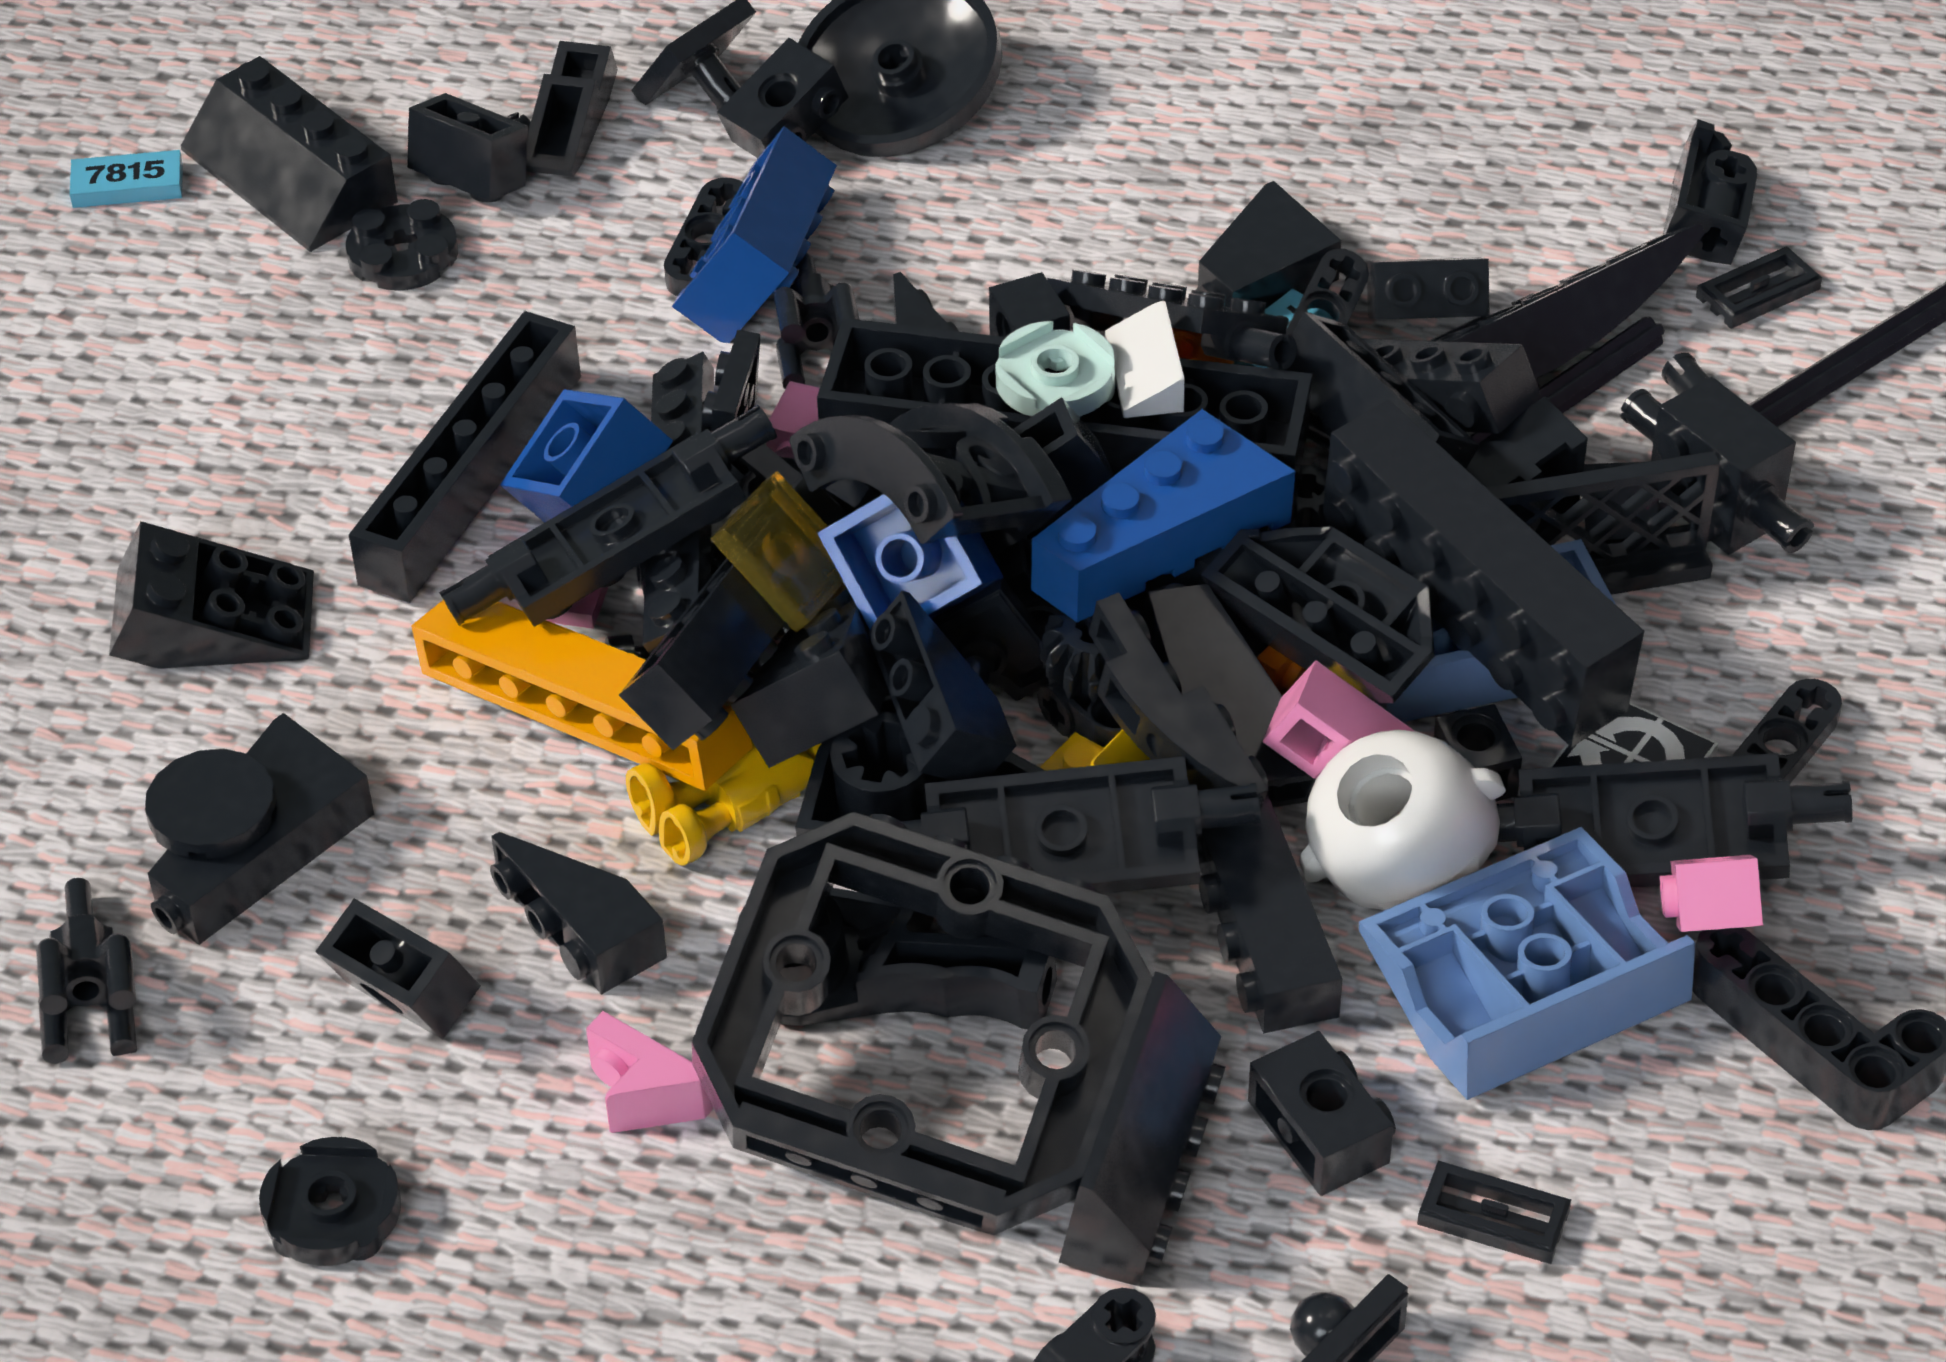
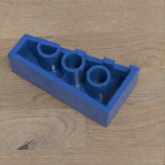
[1031,409,1295,622]

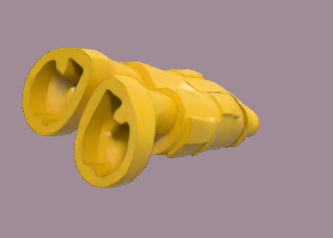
[625,742,821,866]

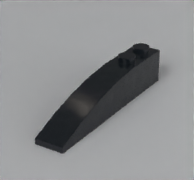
[1429,223,1705,388]

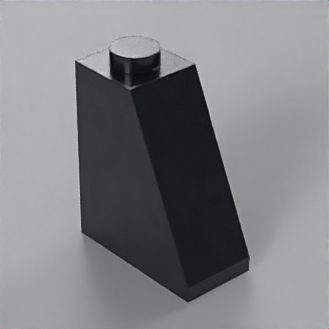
[1196,181,1342,309]

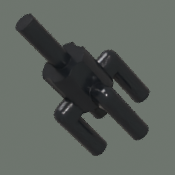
[774,253,860,389]
[36,878,137,1064]

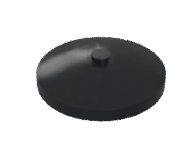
[798,0,1002,157]

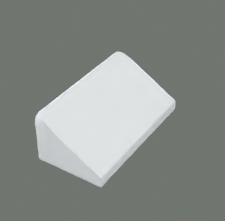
[1105,301,1184,418]

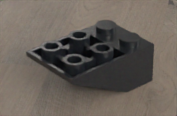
[109,521,314,669]

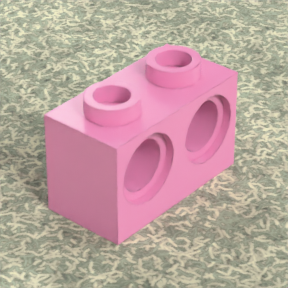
[1659,855,1763,932]

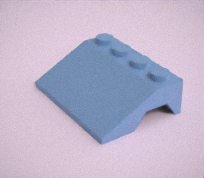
[1359,827,1695,1100]

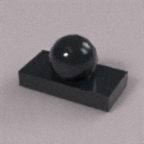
[1290,1274,1409,1362]

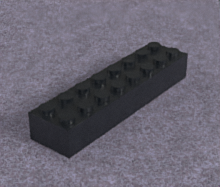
[817,318,1312,508]

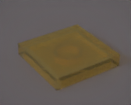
[711,471,844,632]

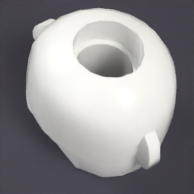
[1299,730,1506,910]

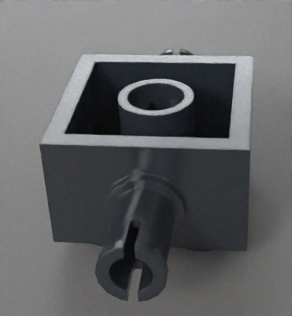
[1620,376,1814,556]

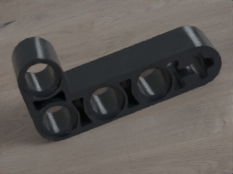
[1692,927,1946,1130]

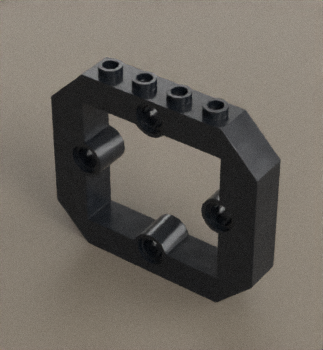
[692,812,1153,1235]

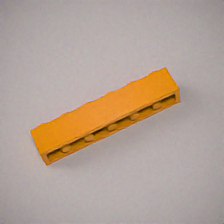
[411,600,753,791]

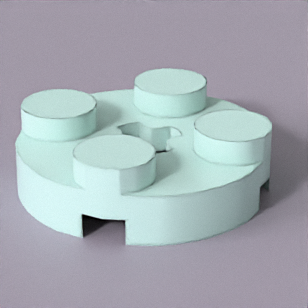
[995,321,1115,417]

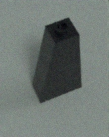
[1140,583,1316,808]
[148,713,374,945]

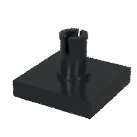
[631,0,756,110]

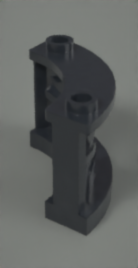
[790,402,1072,544]

